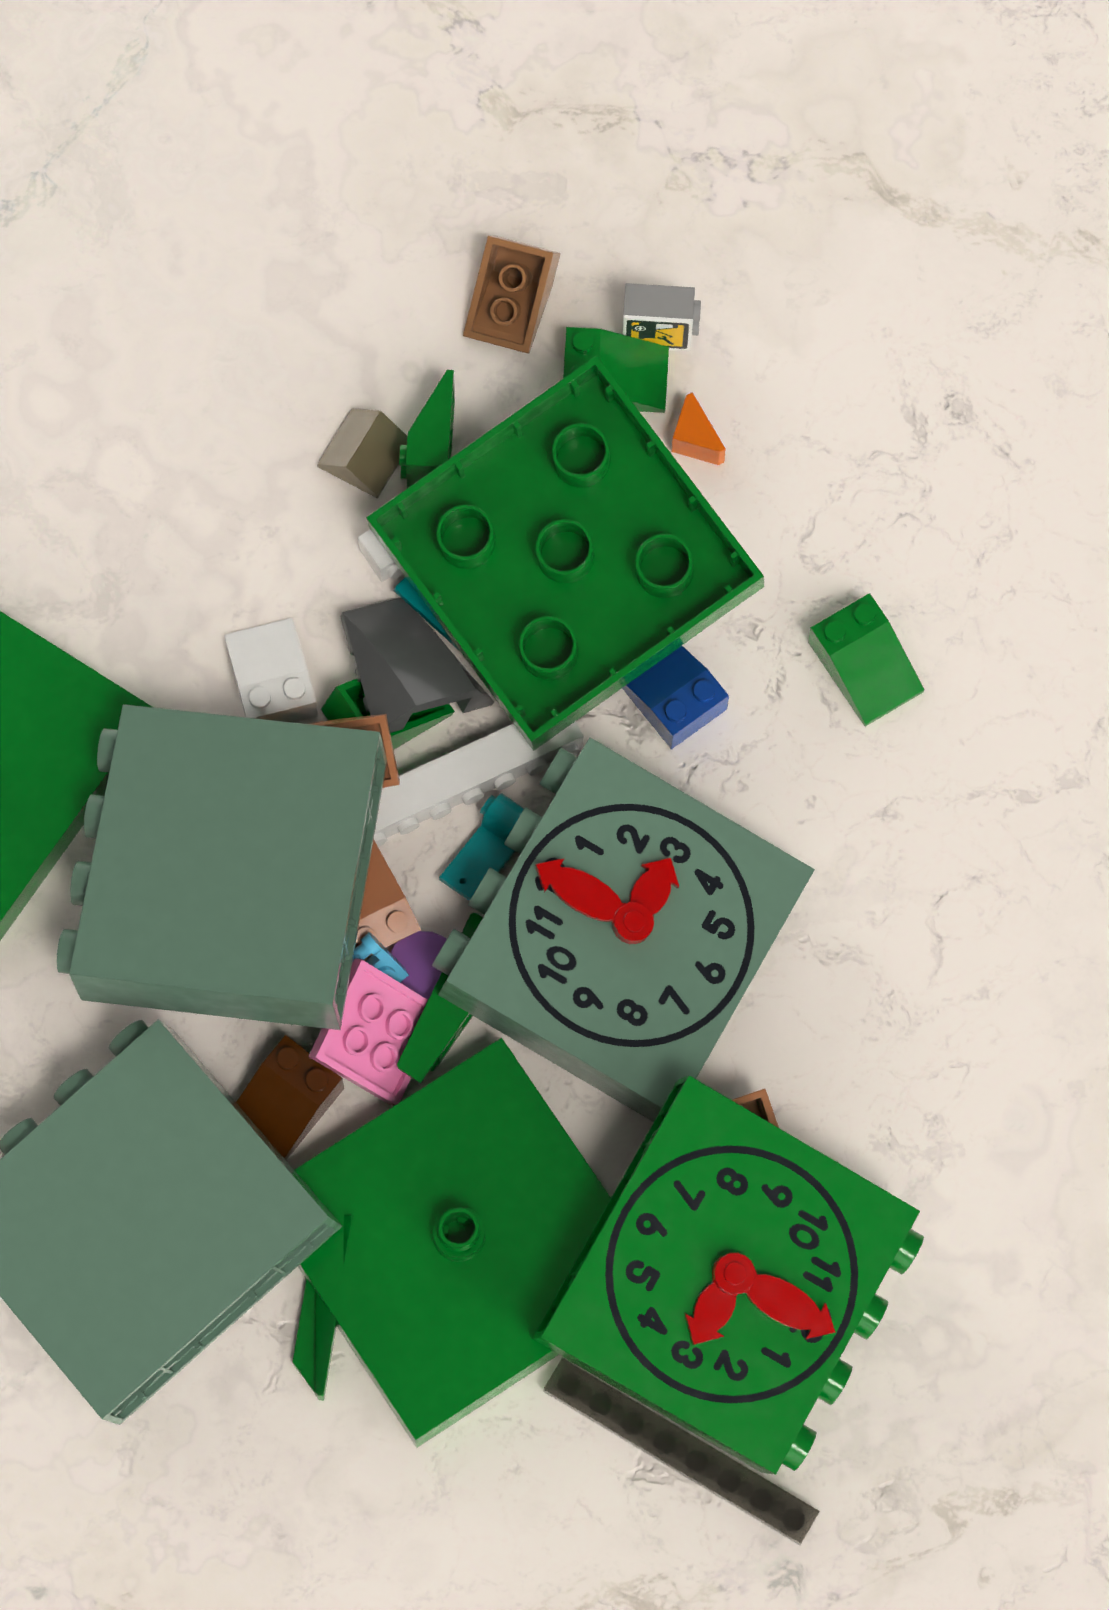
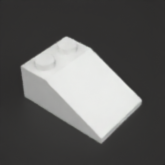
[224,618,318,722]

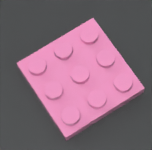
[308,959,428,1106]

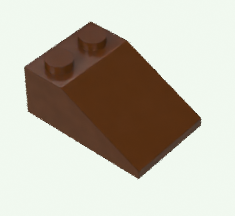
[236,1035,344,1160]

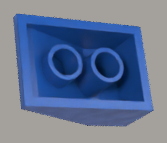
[622,646,729,750]

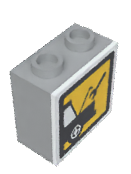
[623,283,701,351]

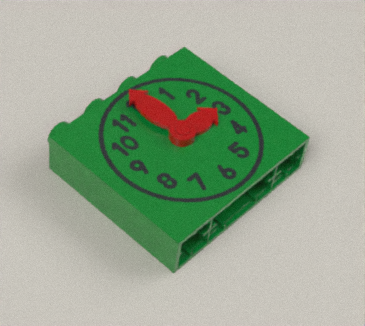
[531,1075,924,1475]

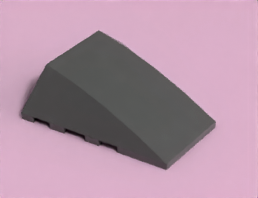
[340,598,495,733]

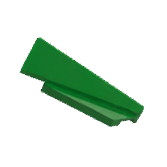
[397,913,483,1084]
[293,1215,353,1401]

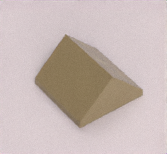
[317,409,407,499]

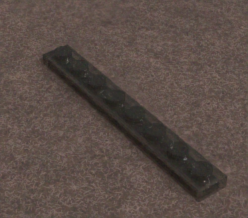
[543,1357,820,1545]

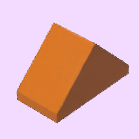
[671,392,726,465]

